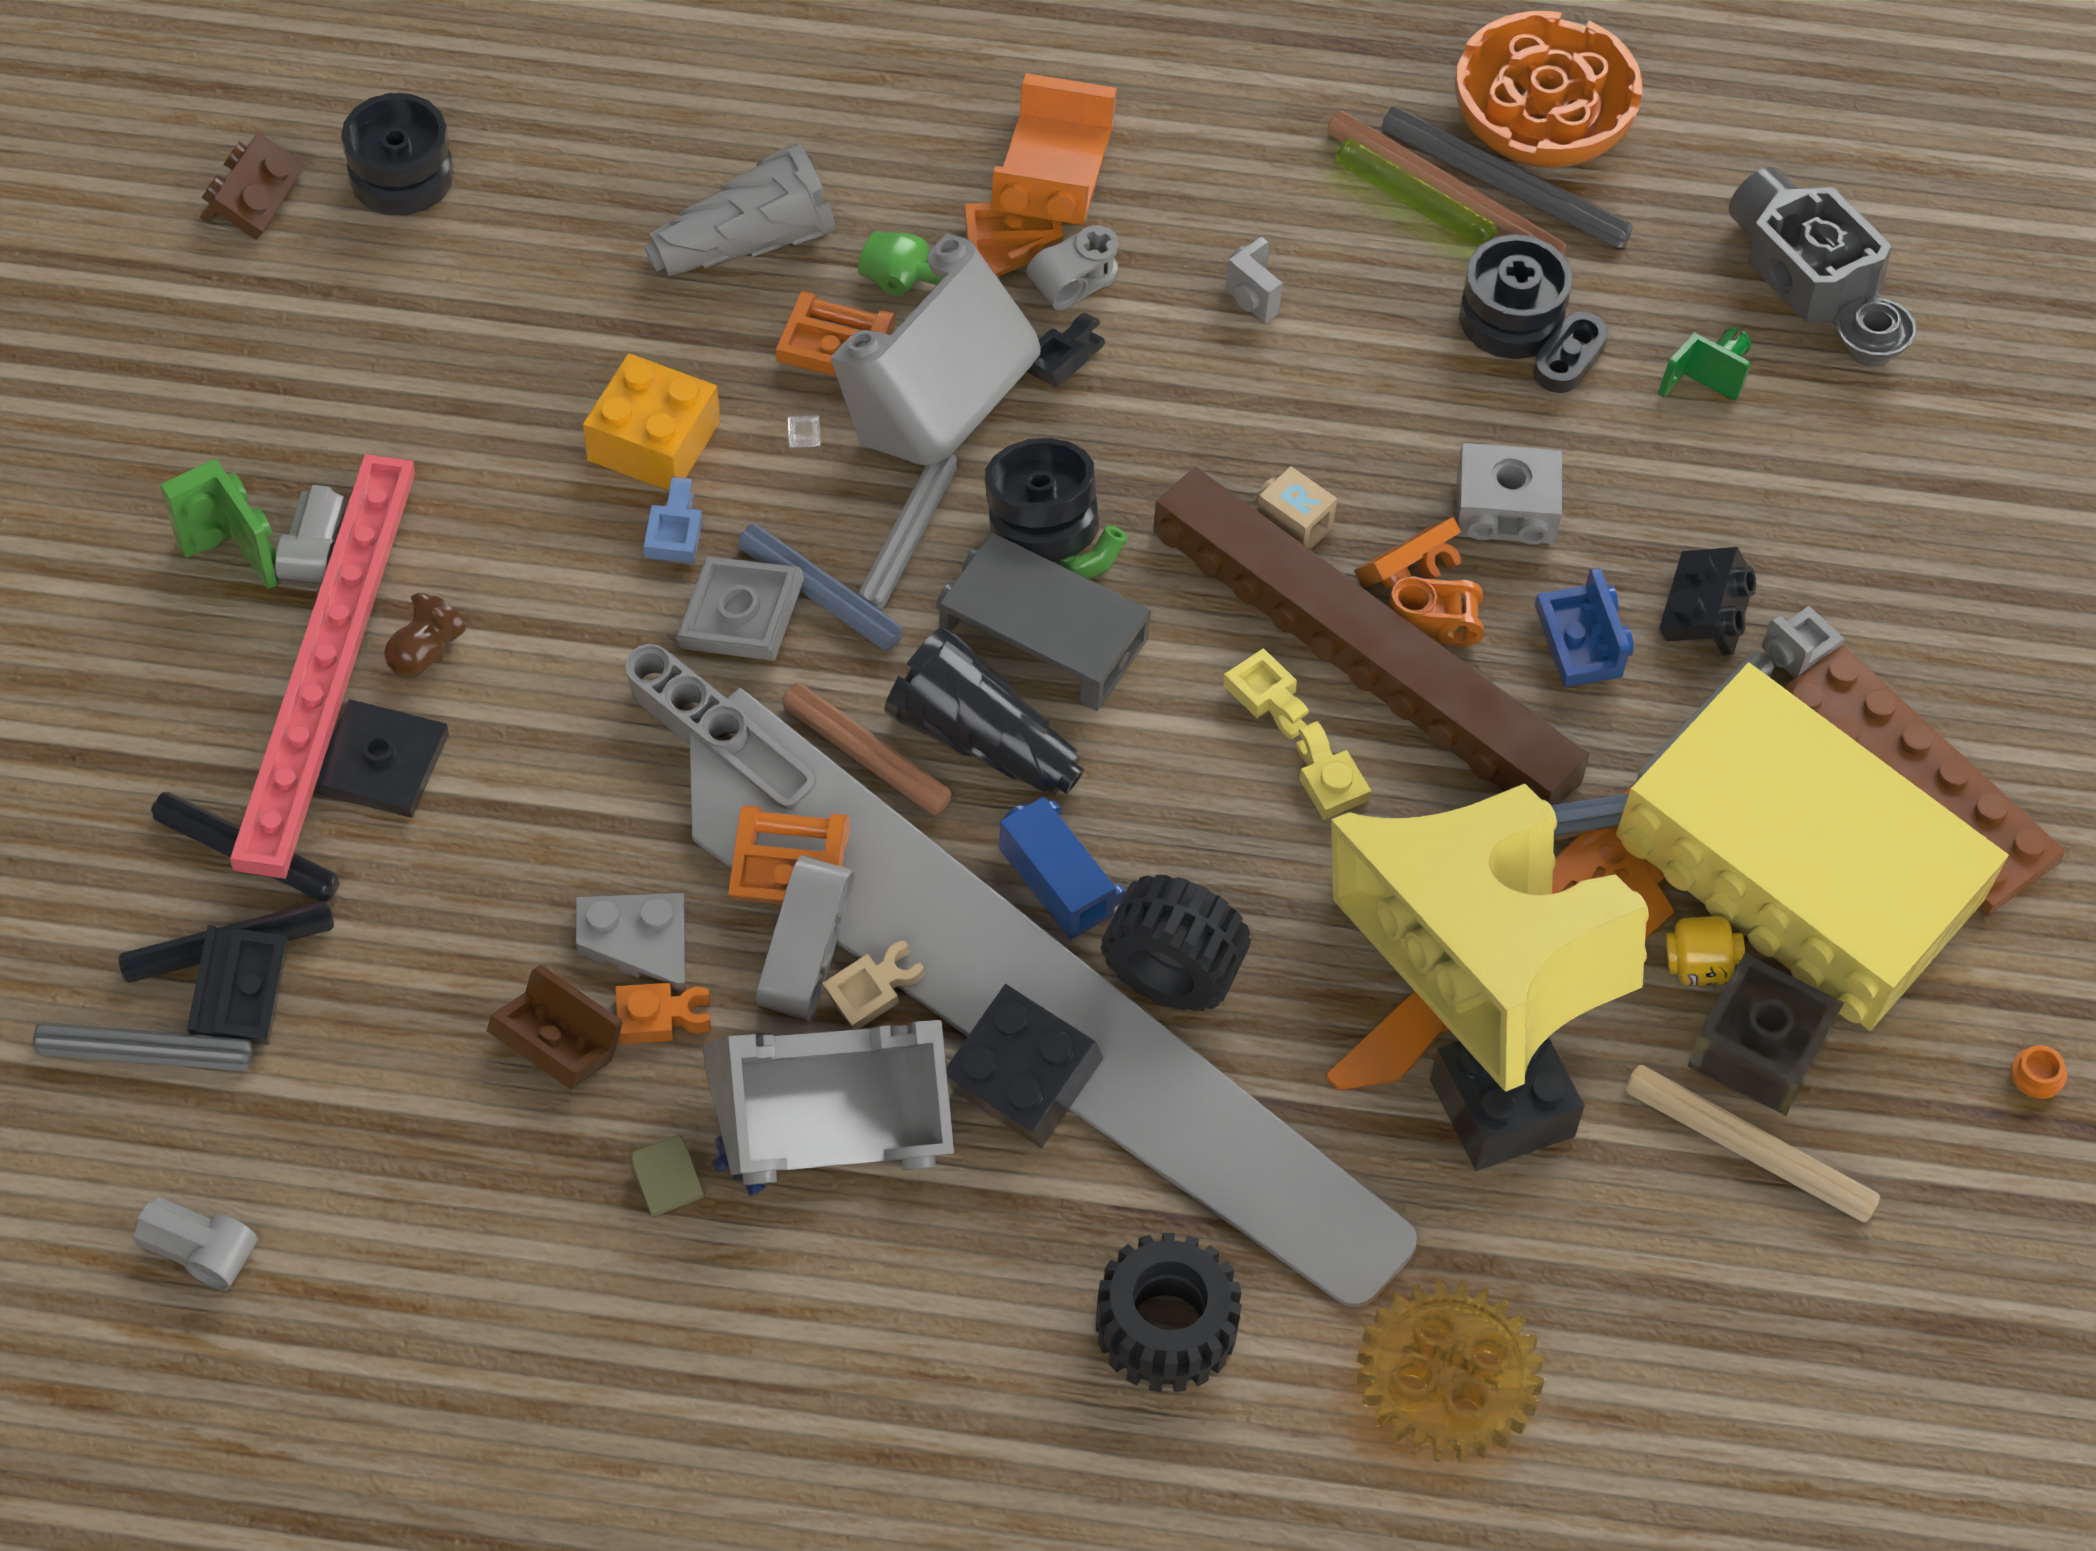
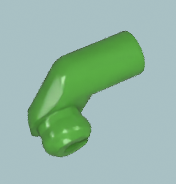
[1056,525,1128,579]

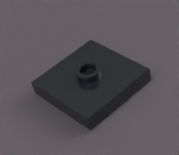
[313,699,449,818]

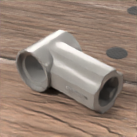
[275,485,346,584]
[133,1197,258,1291]

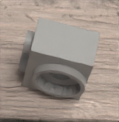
[1455,443,1562,544]

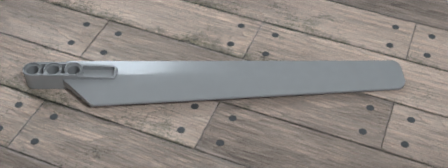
[625,644,1417,1308]

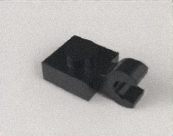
[1026,313,1105,388]

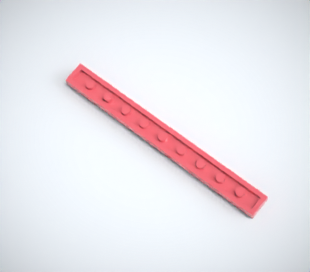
[230,454,415,879]

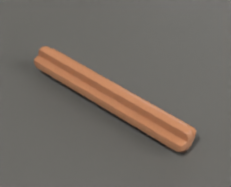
[782,683,951,816]

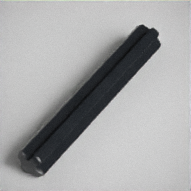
[151,792,340,902]
[118,901,334,983]

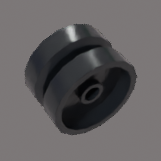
[341,93,454,216]
[1459,234,1573,359]
[985,438,1099,562]

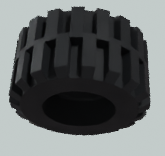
[1100,874,1251,1012]
[1096,1233,1242,1392]

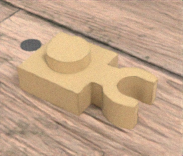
[822,940,926,1030]

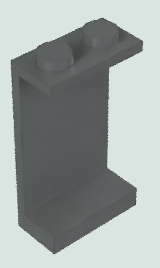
[936,532,1151,711]

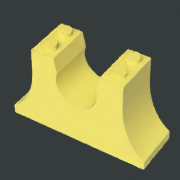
[1331,784,1649,1092]

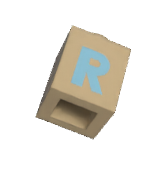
[1256,466,1337,549]

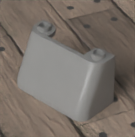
[830,233,1041,466]
[703,1020,954,1185]

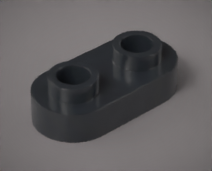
[1533,312,1608,393]

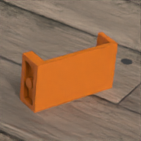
[991,73,1117,225]

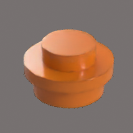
[2011,1045,2067,1099]

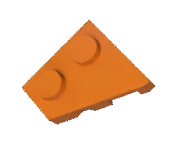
[965,203,1063,277]

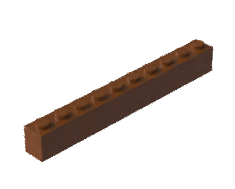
[1153,466,1590,805]

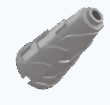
[644,142,836,276]

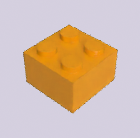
[583,353,720,491]

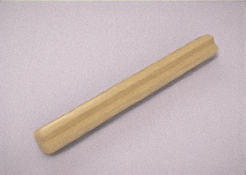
[1625,1065,1880,1222]

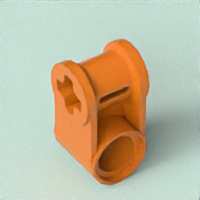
[1388,576,1484,647]

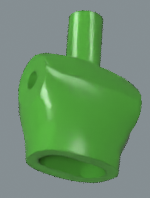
[858,231,943,296]

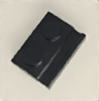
[187,925,289,1045]

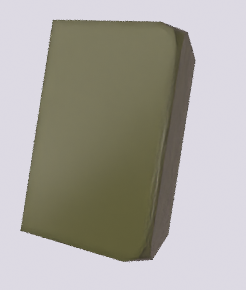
[629,1135,704,1218]

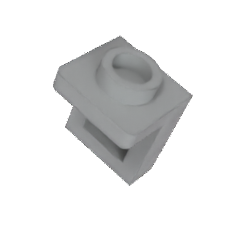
[1226,237,1283,324]
[1762,606,1844,679]

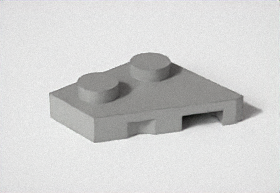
[576,893,686,994]

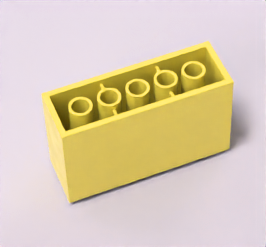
[1615,662,2009,1032]

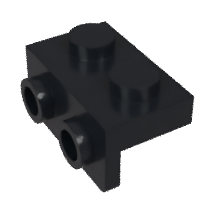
[1659,547,1756,655]

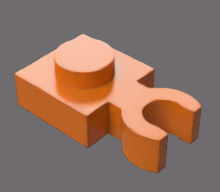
[616,983,711,1044]

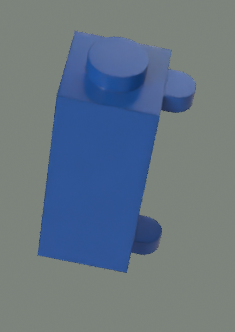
[999,797,1126,940]

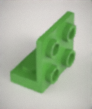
[160,458,278,590]

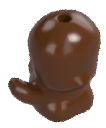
[384,593,466,679]

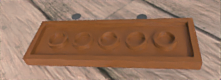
[1783,645,2065,916]

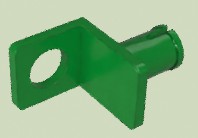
[1658,327,1752,400]

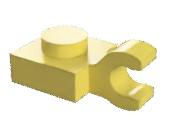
[1224,648,1309,740]
[1295,721,1372,820]

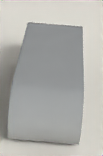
[756,855,855,1021]

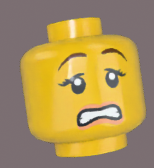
[1666,915,1745,987]

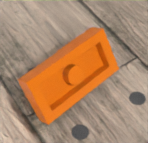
[1354,517,1461,589]

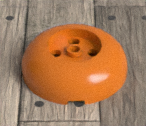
[1455,11,1643,168]

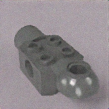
[1729,167,1917,366]

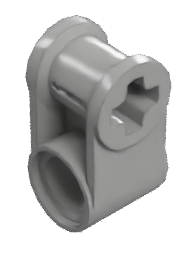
[1026,225,1118,311]

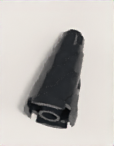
[884,627,1084,795]

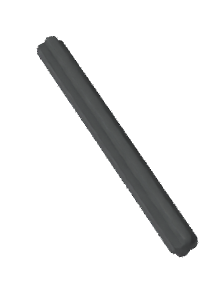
[1382,106,1633,248]

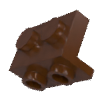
[200,132,306,240]
[487,965,622,1090]

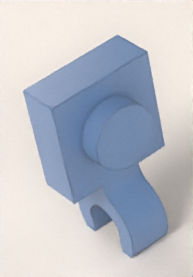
[643,477,703,563]

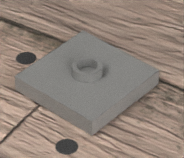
[676,556,805,661]

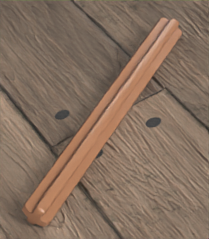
[1327,111,1566,255]

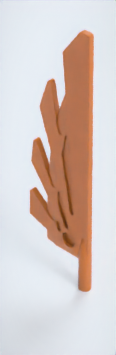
[1325,781,1674,1090]

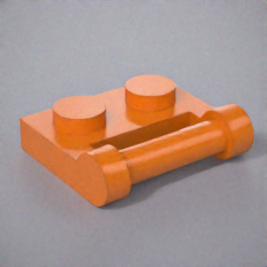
[776,290,896,377]
[728,805,850,904]

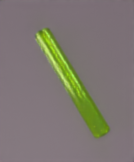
[1335,139,1498,247]

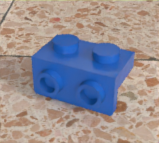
[1535,568,1634,687]

